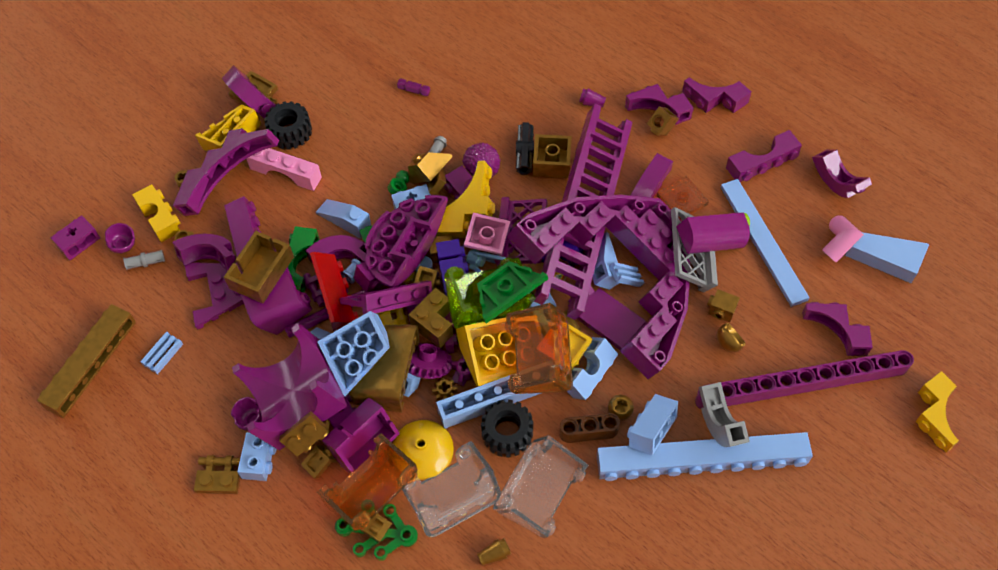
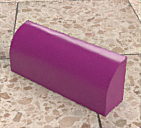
[676,212,750,254]

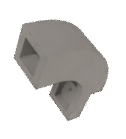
[699,382,750,447]

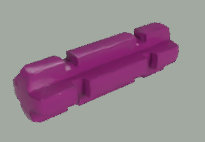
[397,78,430,96]

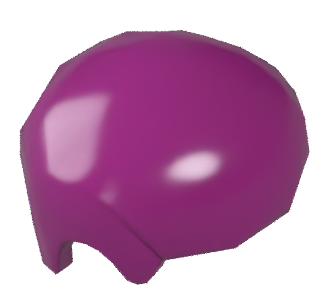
[105,223,135,253]
[231,397,262,431]

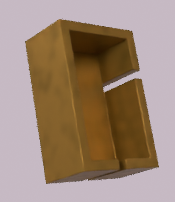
[224,231,294,303]

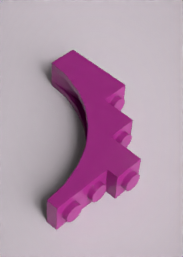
[173,128,279,216]

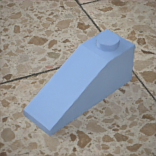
[316,199,371,239]

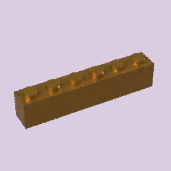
[37,304,136,418]

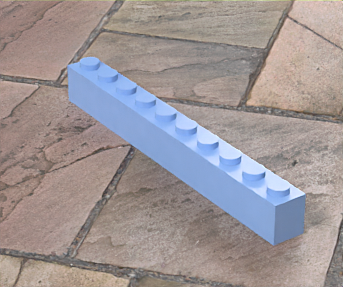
[597,432,813,481]

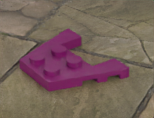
[185,263,244,329]

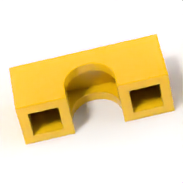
[132,184,181,243]

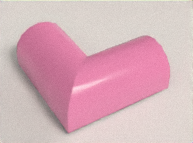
[822,215,864,262]

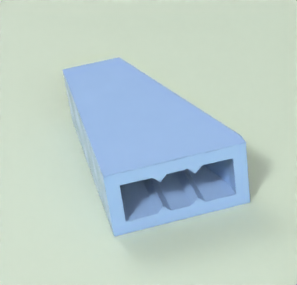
[845,232,929,283]

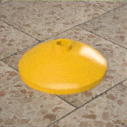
[391,420,454,480]

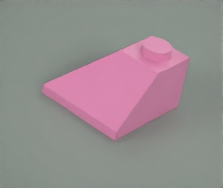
[464,213,510,255]

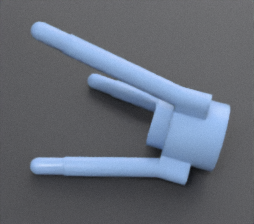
[466,249,506,278]

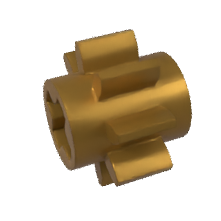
[432,378,458,402]

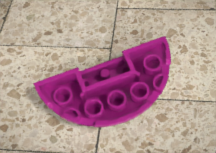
[365,195,448,288]

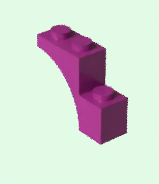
[682,77,752,113]
[625,84,693,125]
[802,302,873,356]

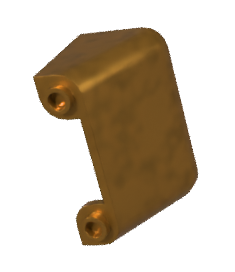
[350,324,419,413]

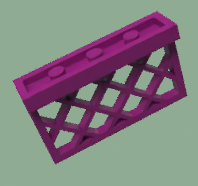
[494,197,548,269]
[340,281,432,315]

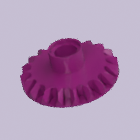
[408,343,452,379]

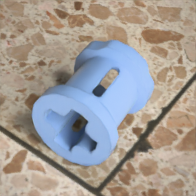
[340,259,361,284]

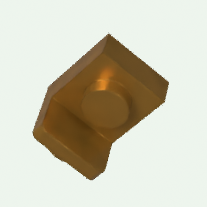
[301,445,337,479]

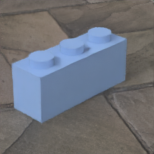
[627,394,678,455]

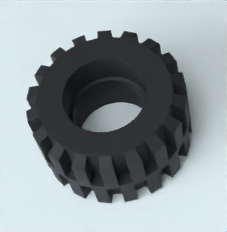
[264,101,312,150]
[481,399,533,457]

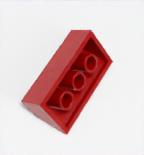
[310,252,359,332]

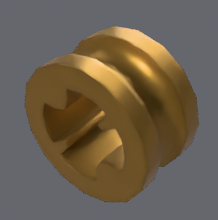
[174,170,187,187]

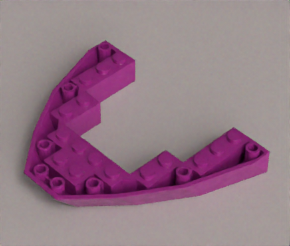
[507,195,690,379]

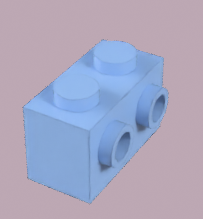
[237,432,276,481]

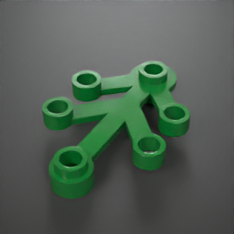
[335,501,418,561]

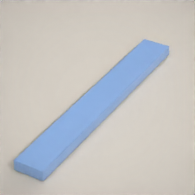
[721,179,810,307]

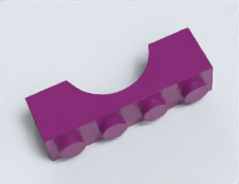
[726,130,802,182]

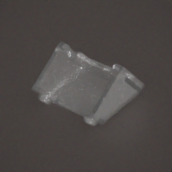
[493,435,588,538]
[397,441,501,537]

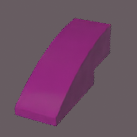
[630,153,673,198]

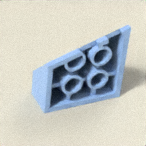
[317,311,390,396]

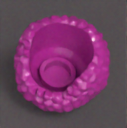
[462,143,500,177]

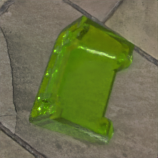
[444,258,536,329]

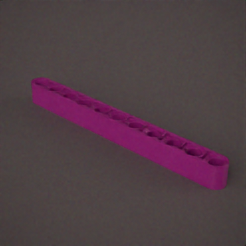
[695,350,914,409]

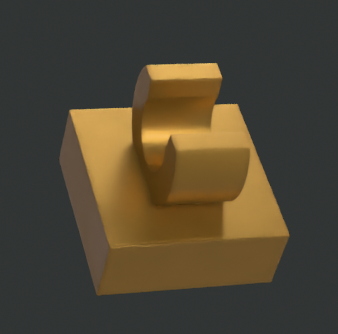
[361,512,392,543]

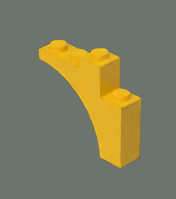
[436,161,495,238]

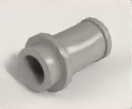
[428,136,447,153]

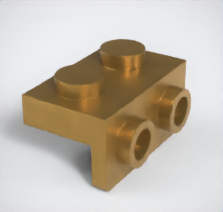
[279,411,329,457]

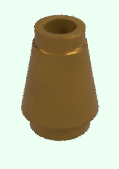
[477,538,511,566]

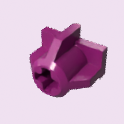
[451,355,473,387]

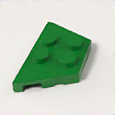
[477,261,548,324]

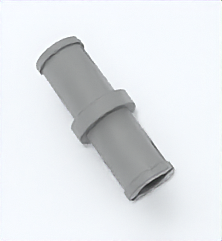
[123,250,165,270]

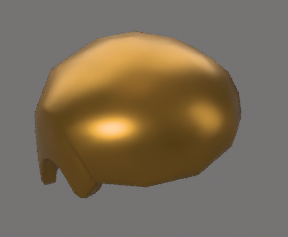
[717,322,746,352]

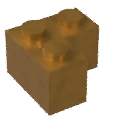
[409,288,453,348]

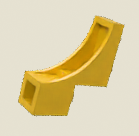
[915,371,959,453]

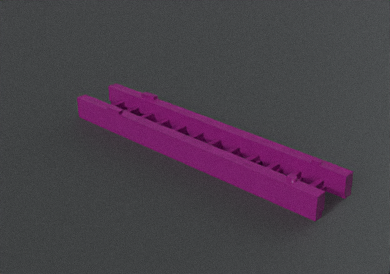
[533,104,632,320]

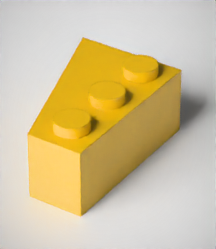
[195,104,261,151]

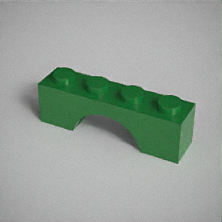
[288,226,320,293]

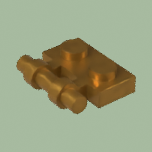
[194,455,240,494]

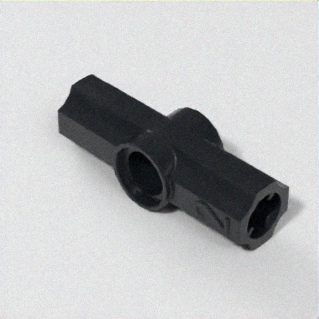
[516,122,534,175]

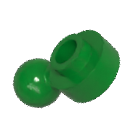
[387,170,409,195]

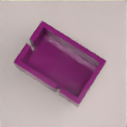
[322,398,400,477]

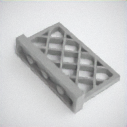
[671,207,718,292]

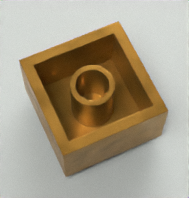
[533,134,572,178]

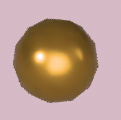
[608,394,634,420]

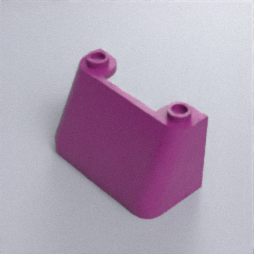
[235,250,312,335]

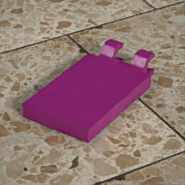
[568,286,646,350]

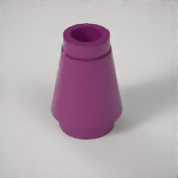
[579,88,606,107]

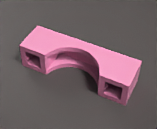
[247,148,322,191]

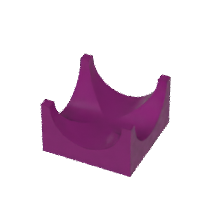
[232,323,347,450]

